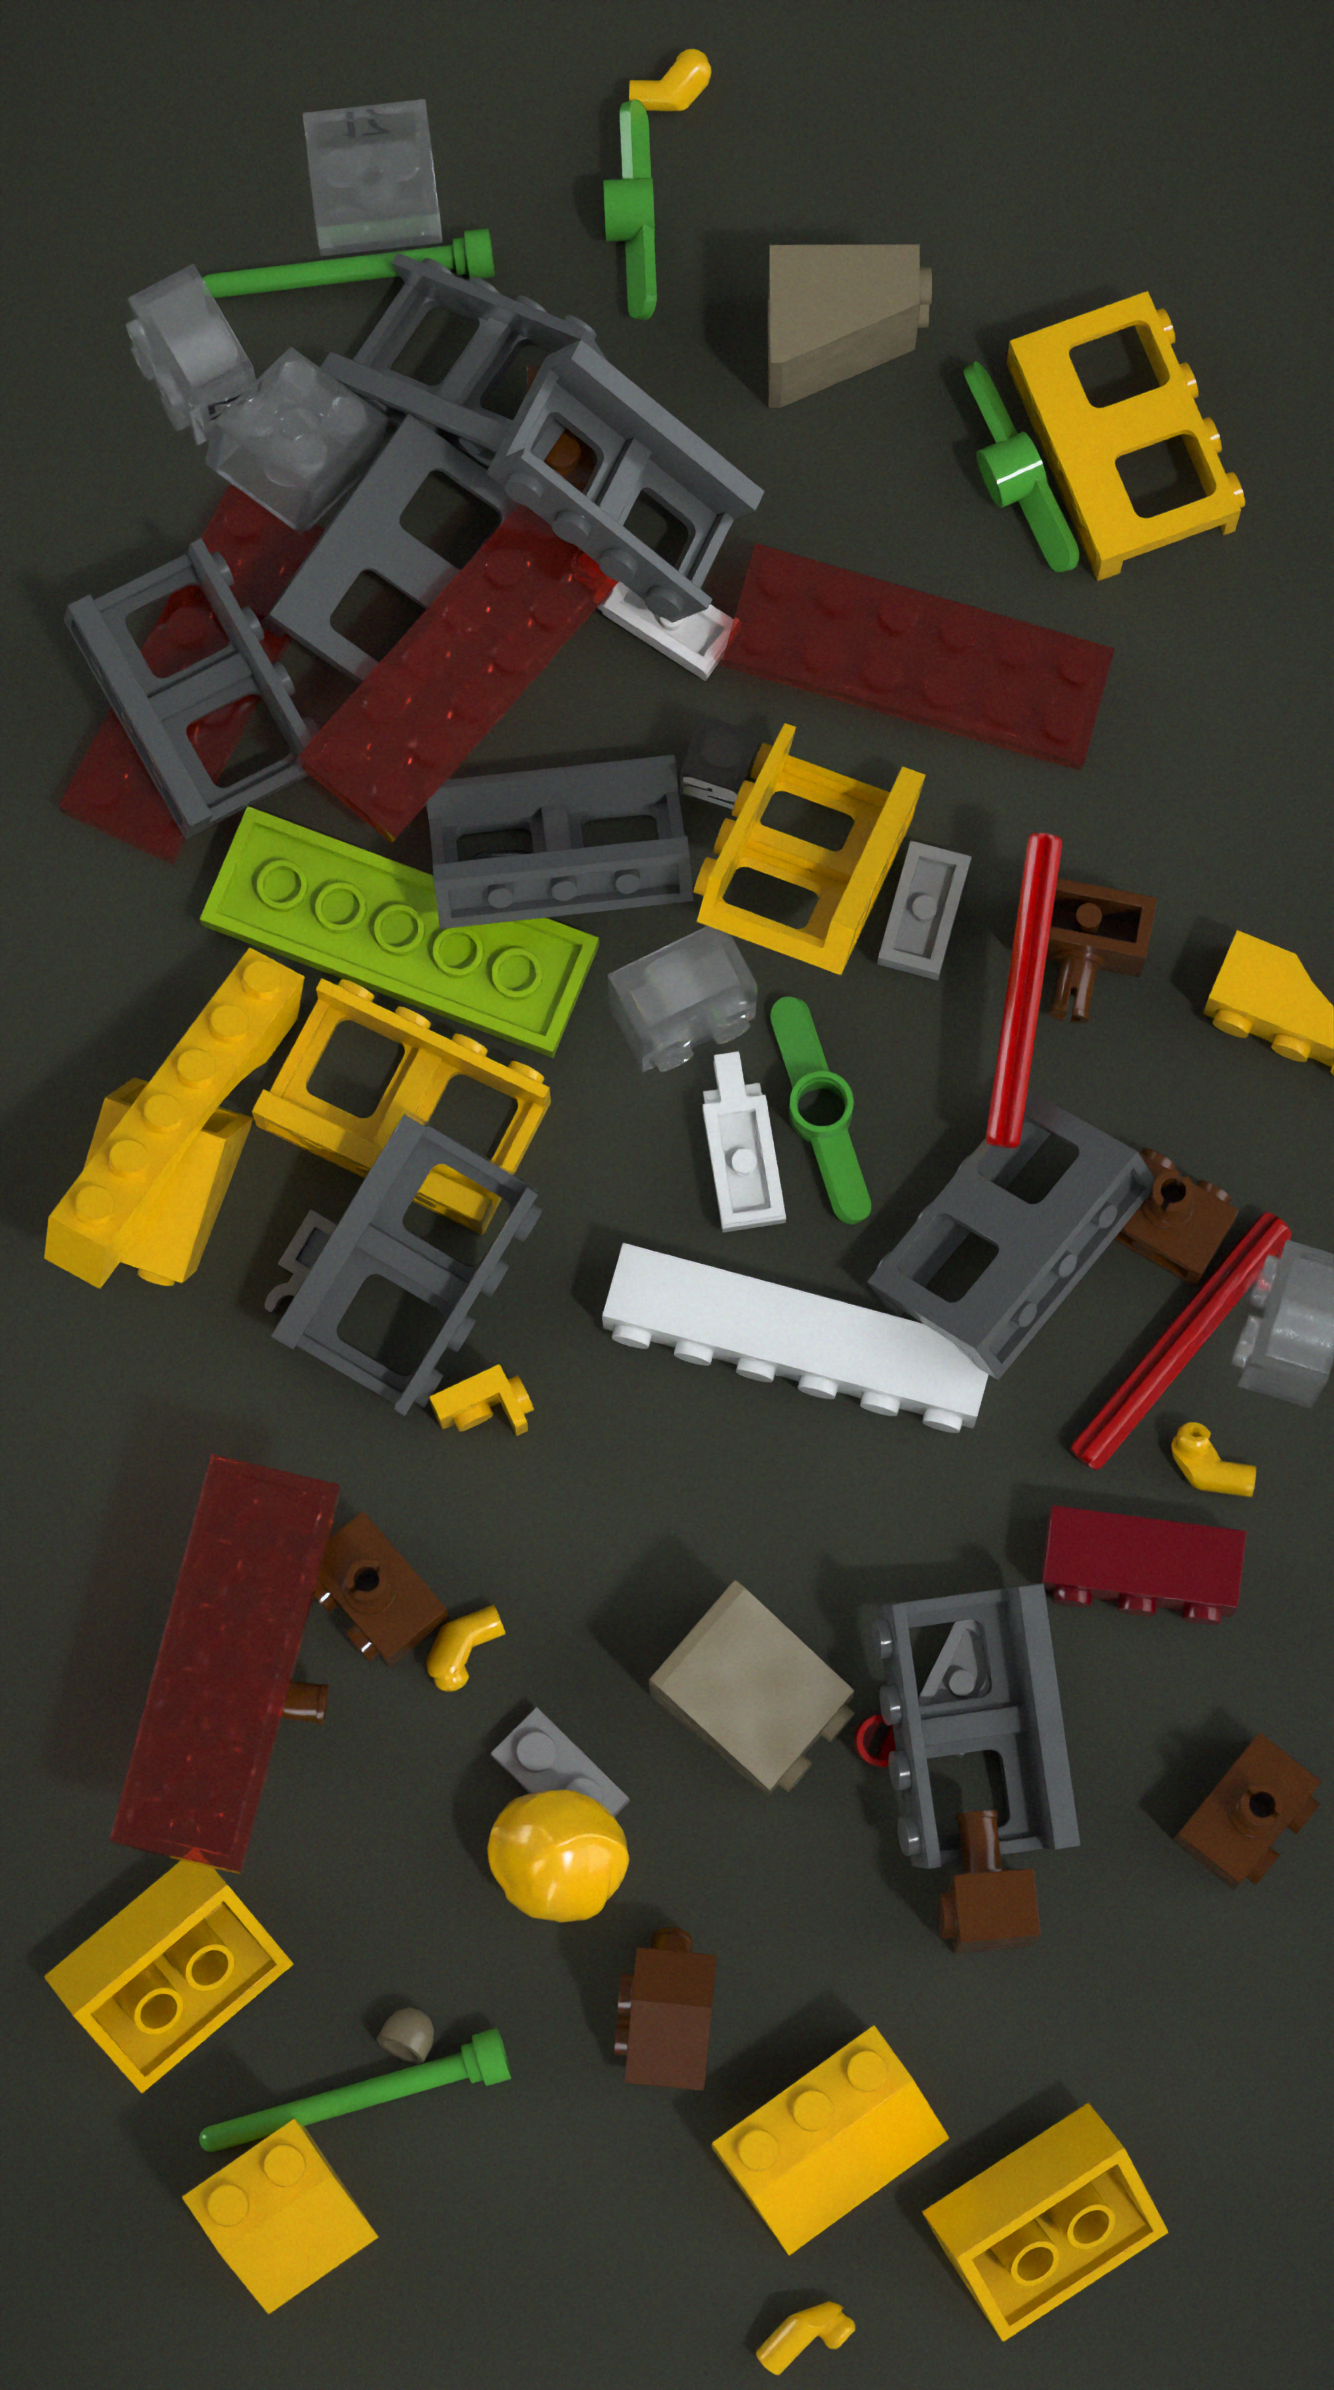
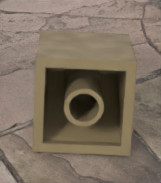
[767,244,932,408]
[649,1580,855,1798]

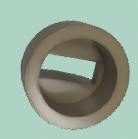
[376,2007,434,2065]

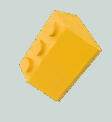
[44,1848,294,2094]
[711,2025,949,2256]
[922,2102,1169,2342]

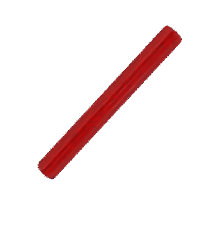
[986,833,1063,1149]
[1070,1212,1292,1471]

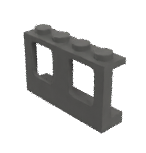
[318,253,608,466]
[486,340,765,623]
[260,414,528,712]
[64,538,325,839]
[424,755,694,929]
[867,1089,1155,1380]
[271,1110,543,1416]
[870,1584,1081,1869]

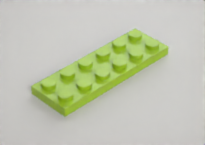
[200,806,599,1058]

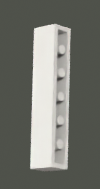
[602,1243,989,1433]

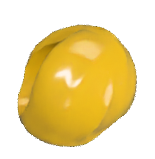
[487,1789,629,1923]

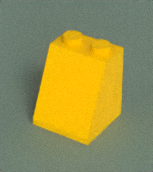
[83,1077,253,1286]
[182,2118,379,2314]

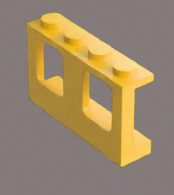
[1006,291,1245,581]
[694,723,926,975]
[252,978,551,1235]

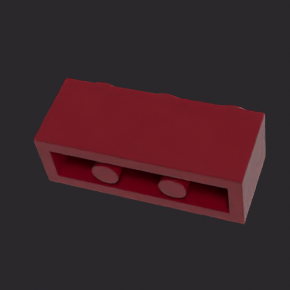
[1040,1505,1247,1625]

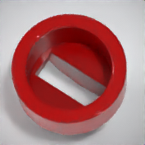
[854,1714,896,1767]

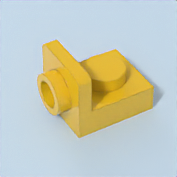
[430,1364,534,1436]

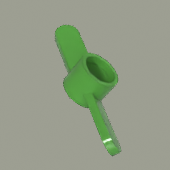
[603,99,657,320]
[963,361,1079,572]
[770,996,871,1225]

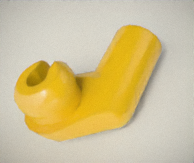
[629,49,712,111]
[1171,1422,1256,1498]
[426,1604,506,1692]
[756,2301,855,2375]

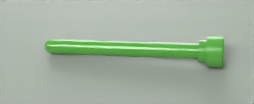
[200,228,495,299]
[199,2028,512,2152]

